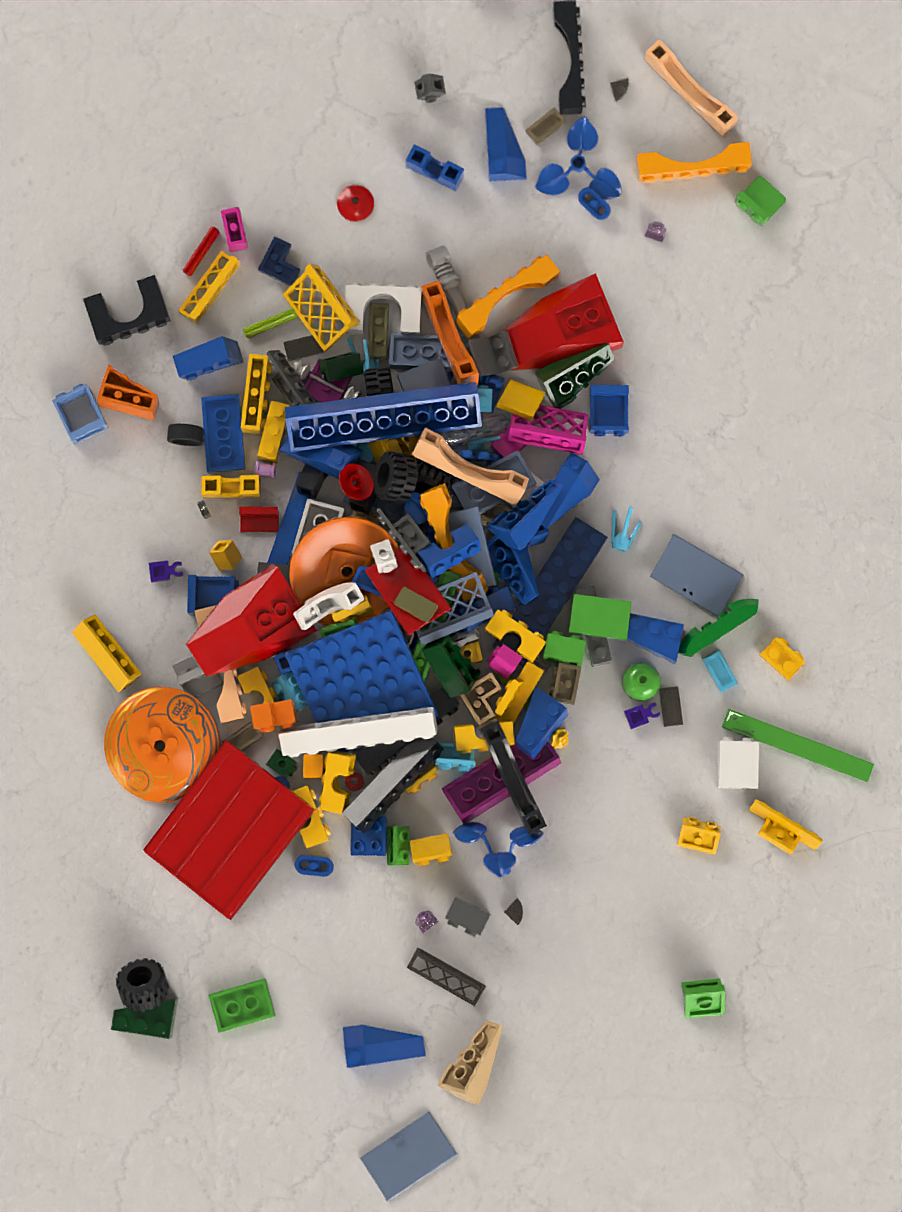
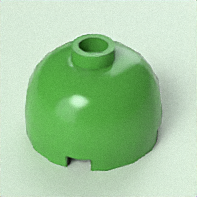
[622,662,661,701]

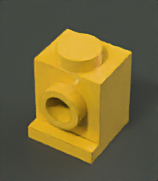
[459,641,483,664]

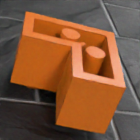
[250,699,299,733]

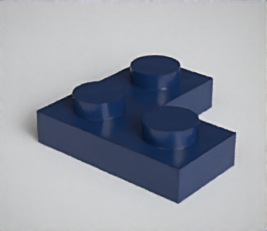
[258,236,300,286]

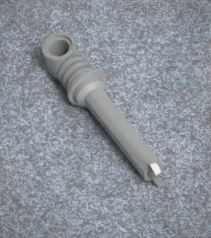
[425,245,480,350]

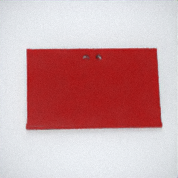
[364,549,451,635]

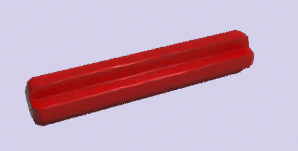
[183,226,220,277]

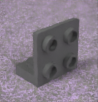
[468,330,519,376]

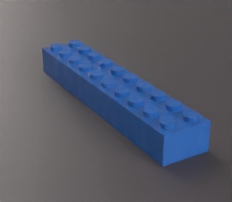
[285,382,482,452]

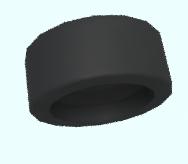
[167,423,204,446]

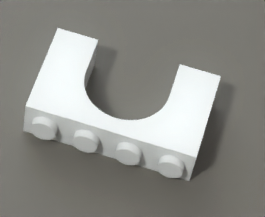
[344,282,421,335]

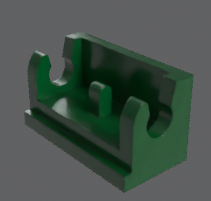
[318,352,363,382]

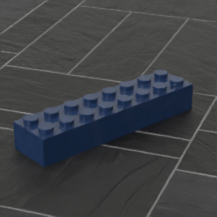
[492,517,608,667]

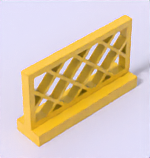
[282,264,360,352]

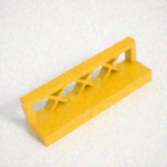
[178,251,240,324]

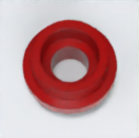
[345,772,364,791]

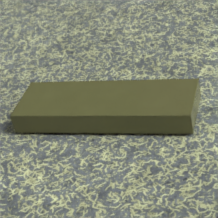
[368,303,389,360]

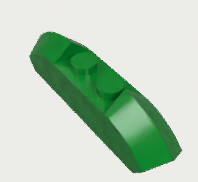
[678,599,759,657]

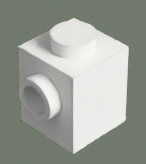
[370,539,398,573]

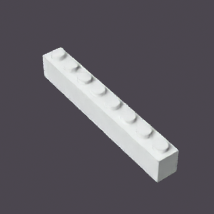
[279,707,437,757]

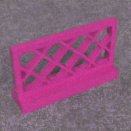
[507,405,588,454]

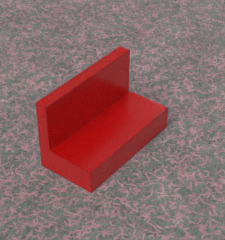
[239,506,279,532]

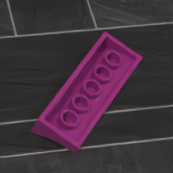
[442,741,561,824]

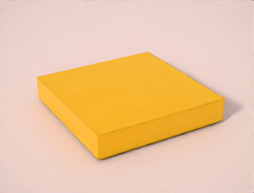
[497,379,545,421]

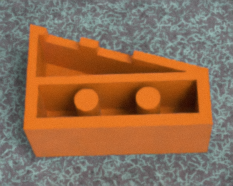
[97,364,159,421]

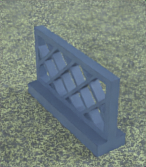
[416,572,494,645]

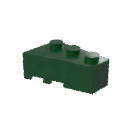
[111,999,178,1039]

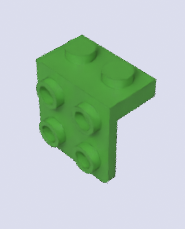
[734,176,786,226]

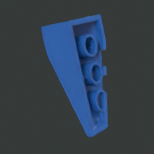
[485,107,526,181]
[278,436,363,479]
[487,480,563,550]

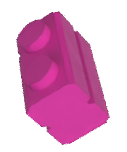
[221,207,248,252]

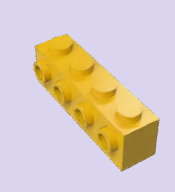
[241,354,273,435]
[72,614,142,693]

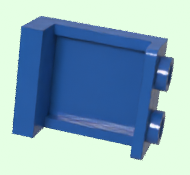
[590,385,629,437]
[187,575,239,615]

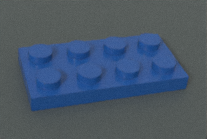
[201,394,245,473]

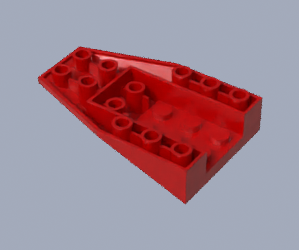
[501,273,624,371]
[186,564,317,677]

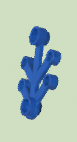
[455,450,500,466]

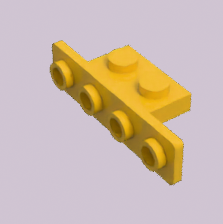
[495,661,544,725]
[749,799,823,855]

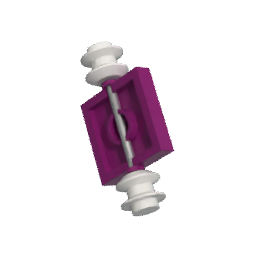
[293,359,363,402]

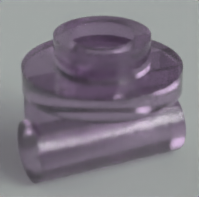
[645,221,667,242]
[415,911,439,933]

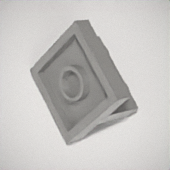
[172,656,223,698]

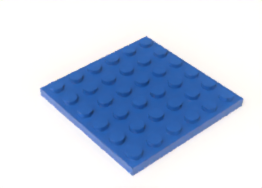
[285,611,439,752]

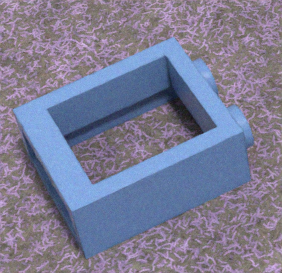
[52,384,108,444]

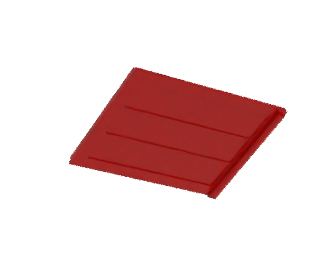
[143,740,315,920]

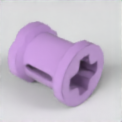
[255,461,276,479]

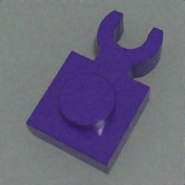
[149,560,183,583]
[624,703,660,729]

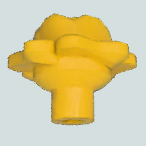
[550,728,569,750]

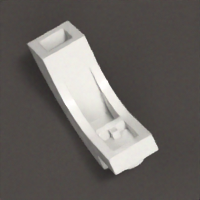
[293,583,364,630]

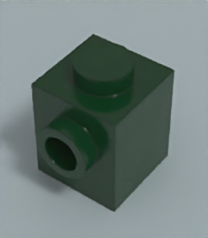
[266,749,298,778]

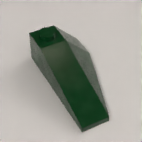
[535,343,615,409]

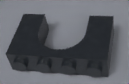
[83,275,171,346]
[296,458,377,515]

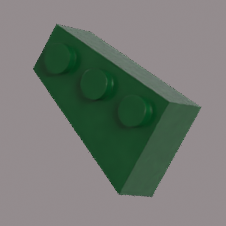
[422,635,481,698]

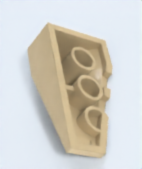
[437,1021,503,1105]

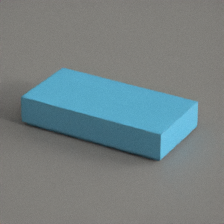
[702,650,738,693]

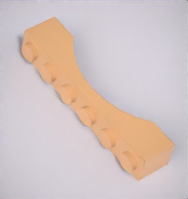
[644,39,738,137]
[412,428,529,505]
[194,605,247,723]

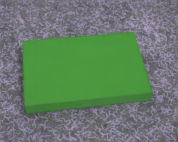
[569,594,632,640]
[209,978,276,1033]

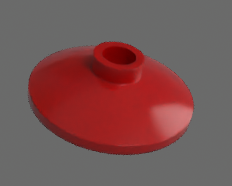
[337,185,374,222]
[339,464,374,501]

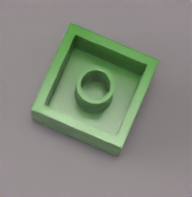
[543,631,586,667]

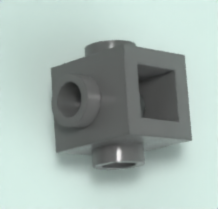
[414,74,446,103]

